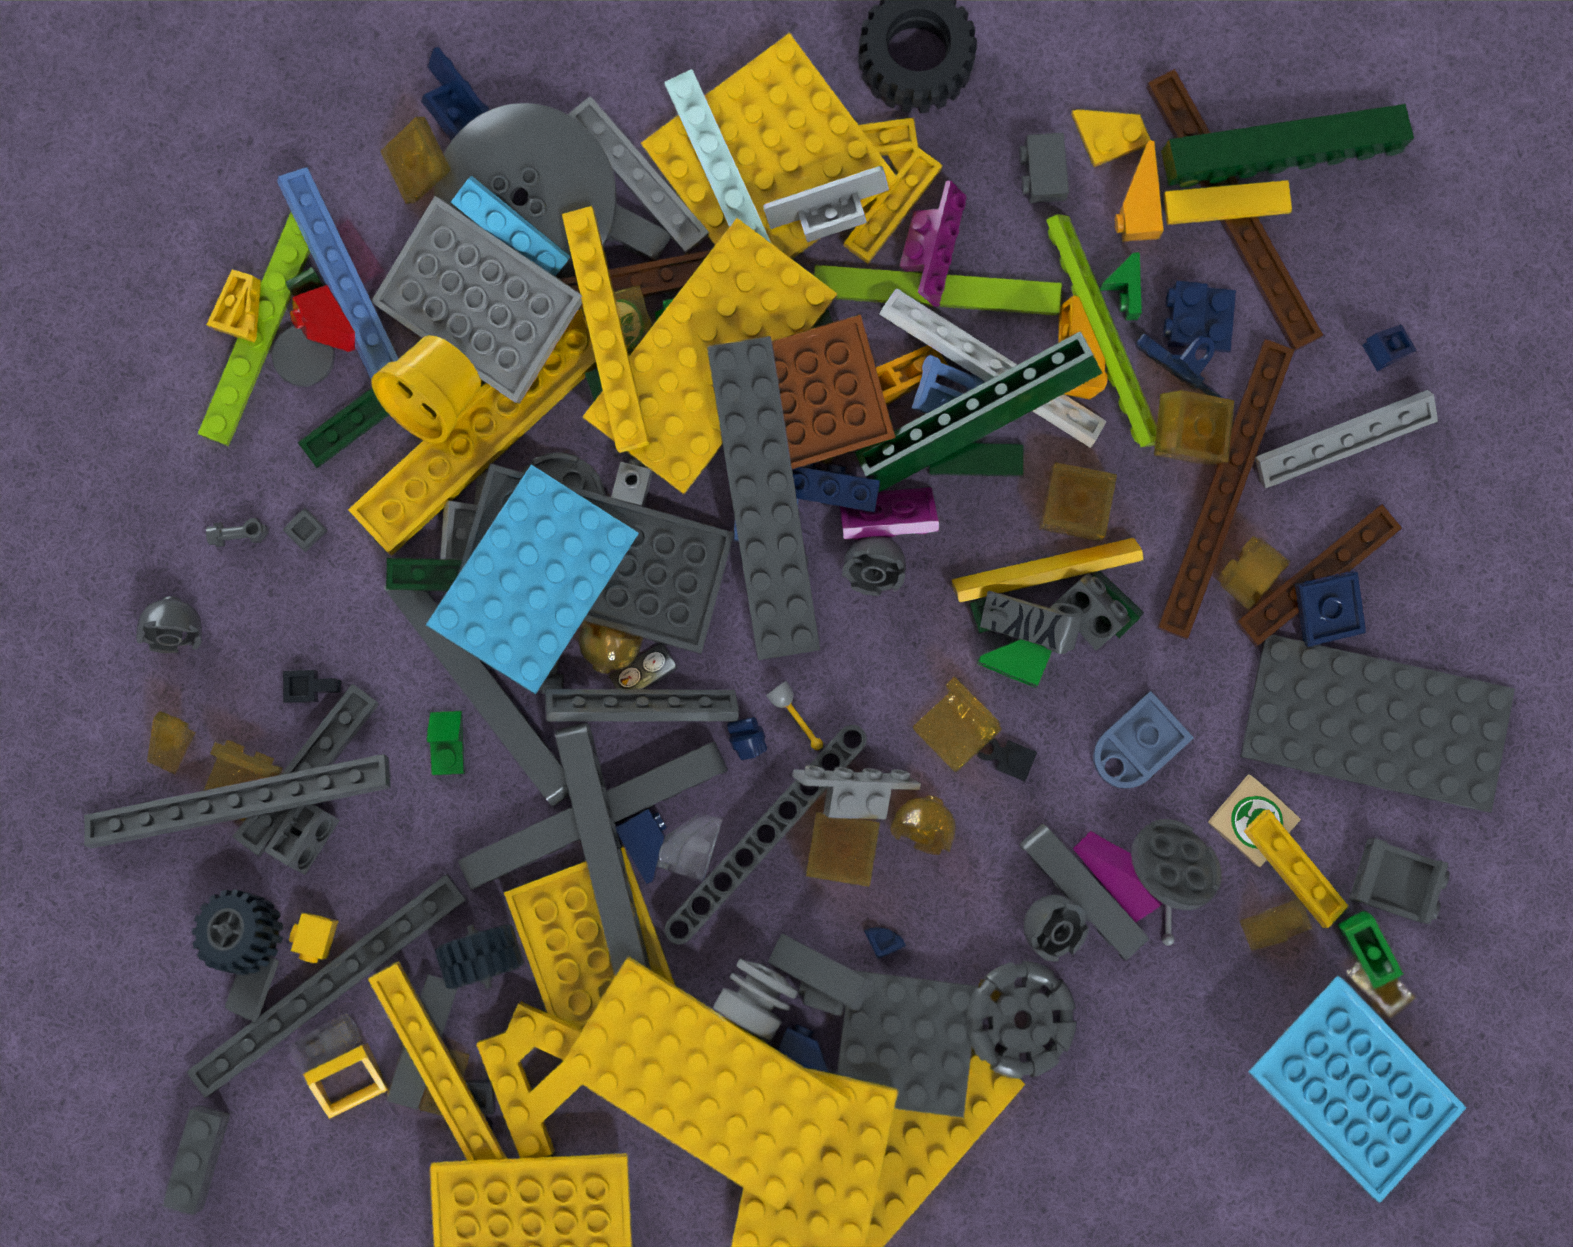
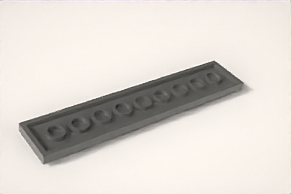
[707,336,820,660]

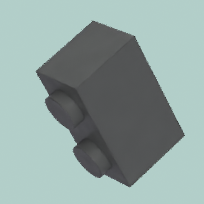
[1019,132,1069,204]

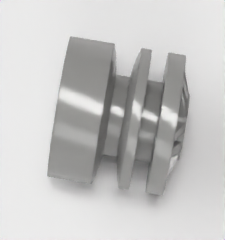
[713,958,798,1040]

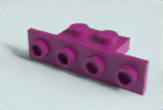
[899,181,967,307]

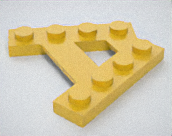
[844,118,943,264]
[476,1001,582,1158]

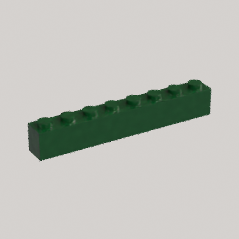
[1161,104,1414,188]
[855,331,1102,493]

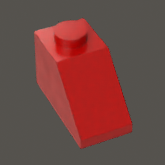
[290,285,355,352]

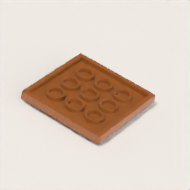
[772,315,895,469]

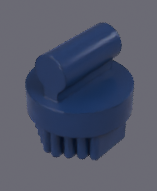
[727,717,767,760]

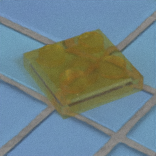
[380,117,451,204]

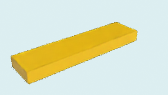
[1163,180,1292,225]
[1244,809,1349,928]

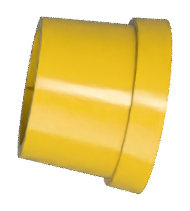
[371,335,481,443]

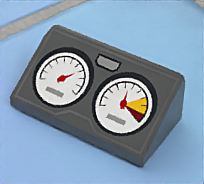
[609,643,678,690]

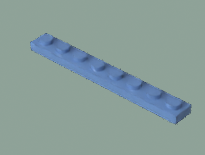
[277,167,398,381]

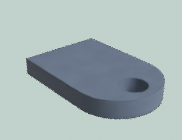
[1093,691,1194,789]

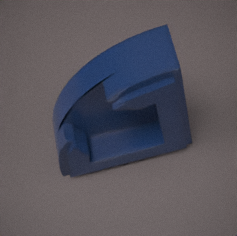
[864,927,907,959]

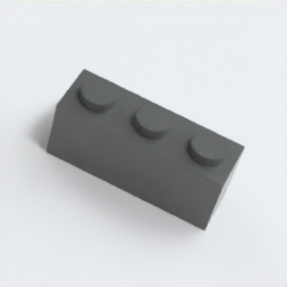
[162,1106,230,1215]

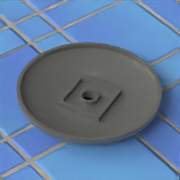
[434,103,617,279]

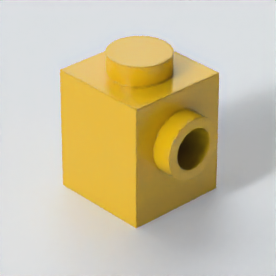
[289,913,338,963]

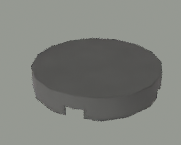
[272,326,336,387]

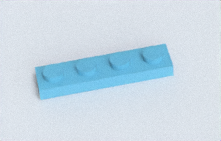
[451,176,571,276]

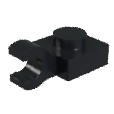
[283,670,341,704]

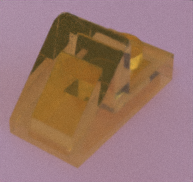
[147,711,196,774]
[1239,898,1312,951]
[1346,963,1415,1018]

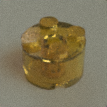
[1217,536,1291,610]

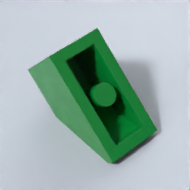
[977,639,1052,688]
[1337,910,1404,989]

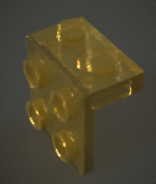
[203,740,282,821]

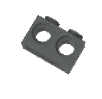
[1054,573,1131,651]
[264,804,340,875]

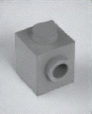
[611,459,653,507]

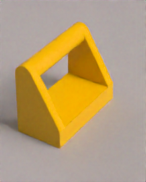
[303,1043,389,1119]

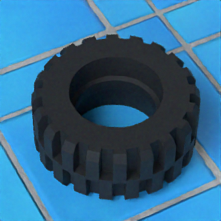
[858,0,977,113]

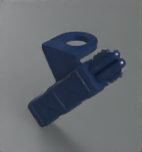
[1135,333,1223,403]

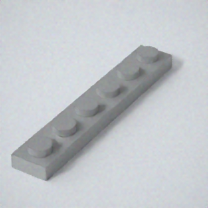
[568,96,709,255]
[1255,390,1438,488]

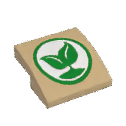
[1208,774,1301,867]

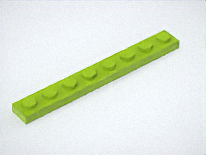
[198,212,310,446]
[1046,214,1163,447]

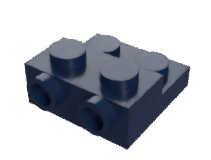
[1163,281,1236,353]

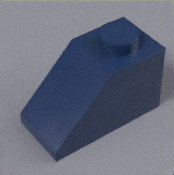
[616,809,667,884]
[777,1024,829,1073]

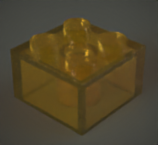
[1154,390,1234,465]
[1039,462,1117,542]
[806,812,880,887]

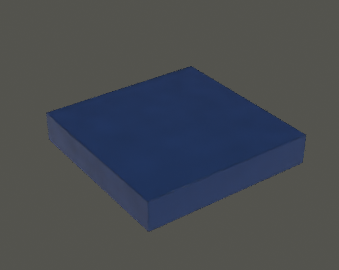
[1295,571,1366,647]

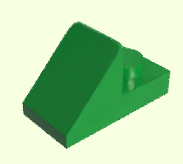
[1100,252,1142,320]
[427,711,465,776]

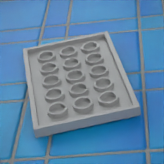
[371,196,582,404]

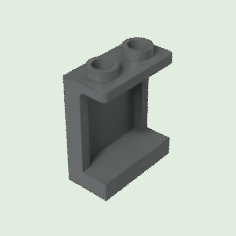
[1349,838,1450,924]

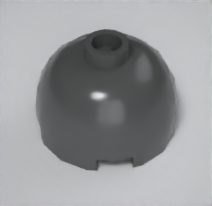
[842,536,906,596]
[136,596,202,653]
[1023,895,1089,962]

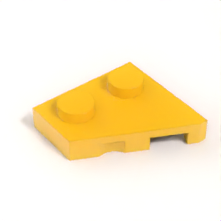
[1071,109,1151,167]
[206,269,261,343]

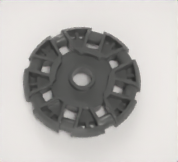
[966,961,1077,1079]

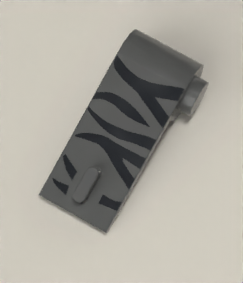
[980,591,1083,654]

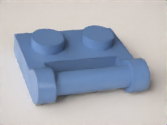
[912,355,984,414]

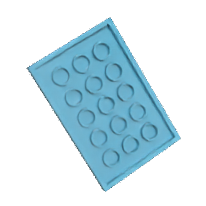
[426,465,639,695]
[1249,976,1466,1203]

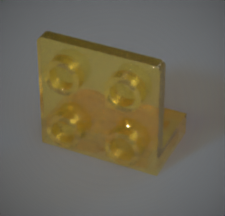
[913,676,1002,772]

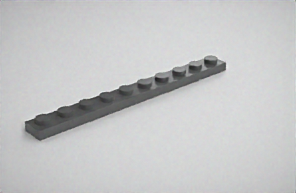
[84,754,391,849]
[187,874,467,1098]

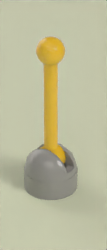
[766,681,823,750]

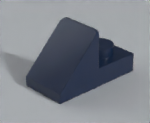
[1362,324,1417,372]

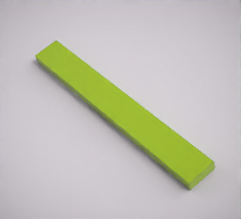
[814,265,1062,316]

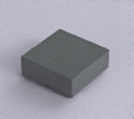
[282,508,328,552]

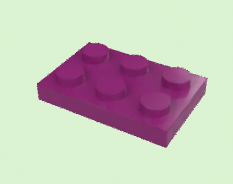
[839,487,939,540]

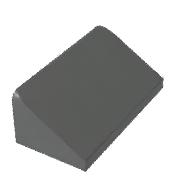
[225,956,279,1022]

